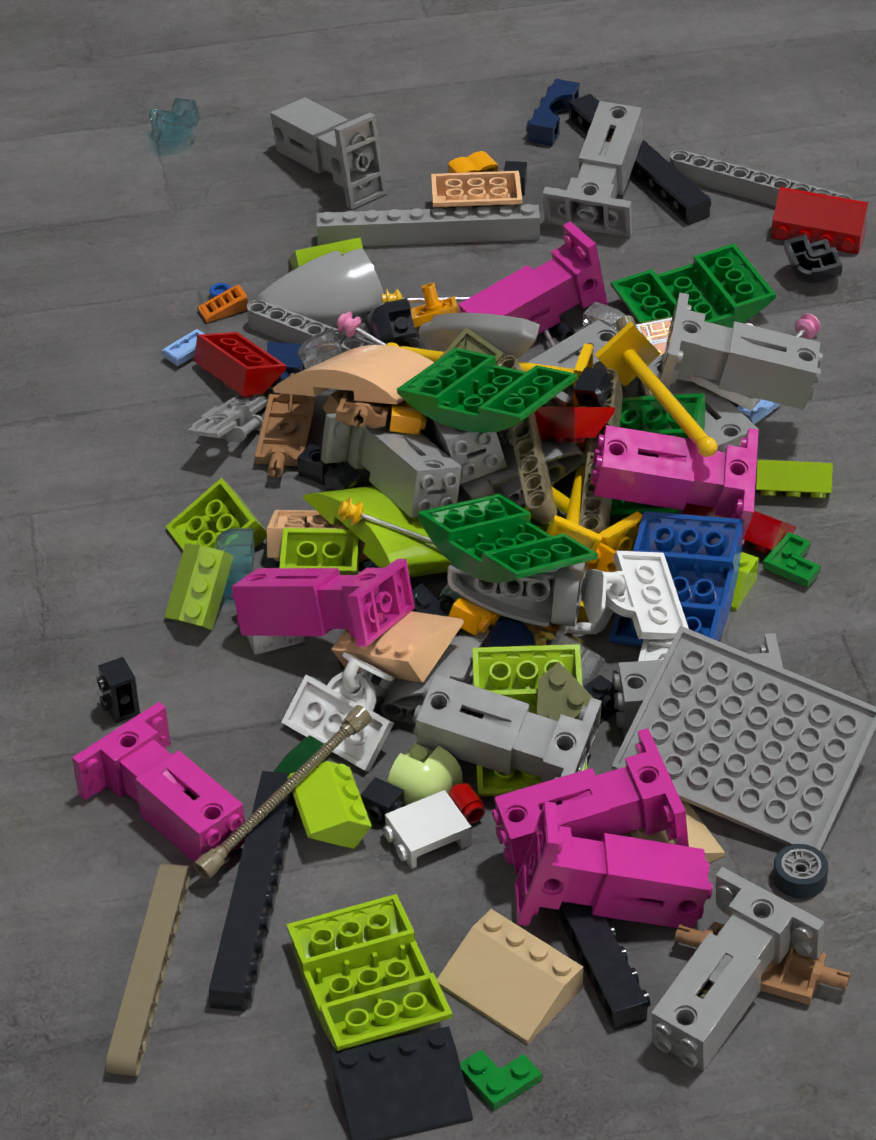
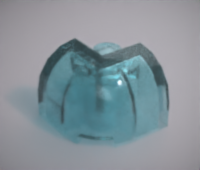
[149,98,199,143]
[214,528,255,600]

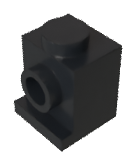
[583,675,619,724]

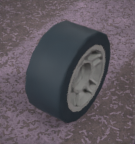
[773,844,828,899]

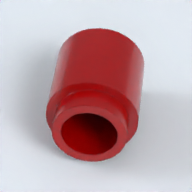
[448,783,485,824]

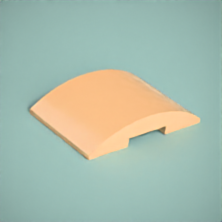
[273,345,434,404]

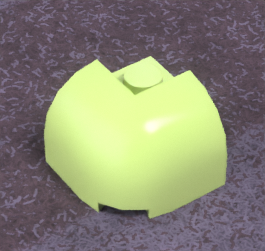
[387,743,463,806]

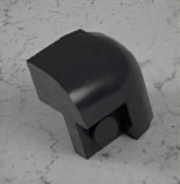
[784,235,843,283]
[366,298,416,345]

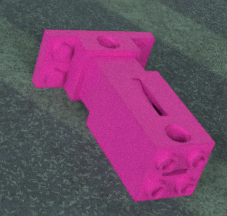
[458,221,609,335]
[590,425,759,539]
[232,559,415,647]
[72,702,246,862]
[492,728,689,875]
[515,801,713,929]

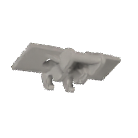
[187,394,268,442]

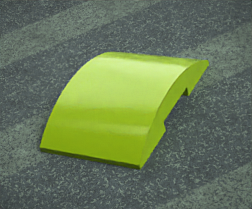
[303,486,451,577]
[472,644,587,796]
[286,894,453,1051]

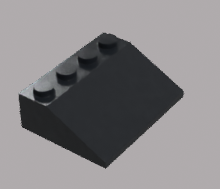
[331,1026,473,1140]

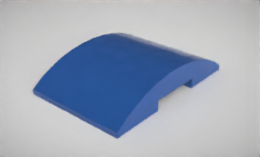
[609,511,744,646]

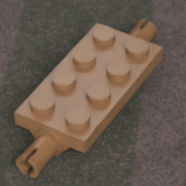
[255,373,317,478]
[336,390,392,428]
[674,922,851,1005]

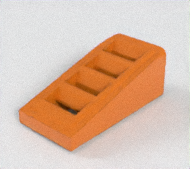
[197,285,248,323]

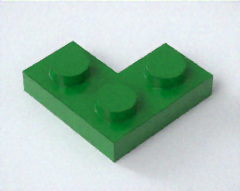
[763,532,821,588]
[460,1049,542,1111]

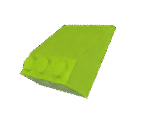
[165,478,267,559]

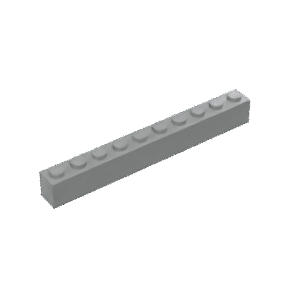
[317,204,540,246]

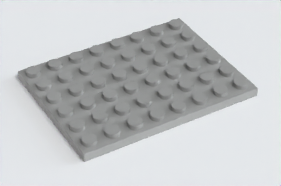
[611,626,876,851]

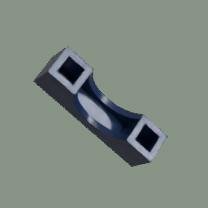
[526,79,580,146]

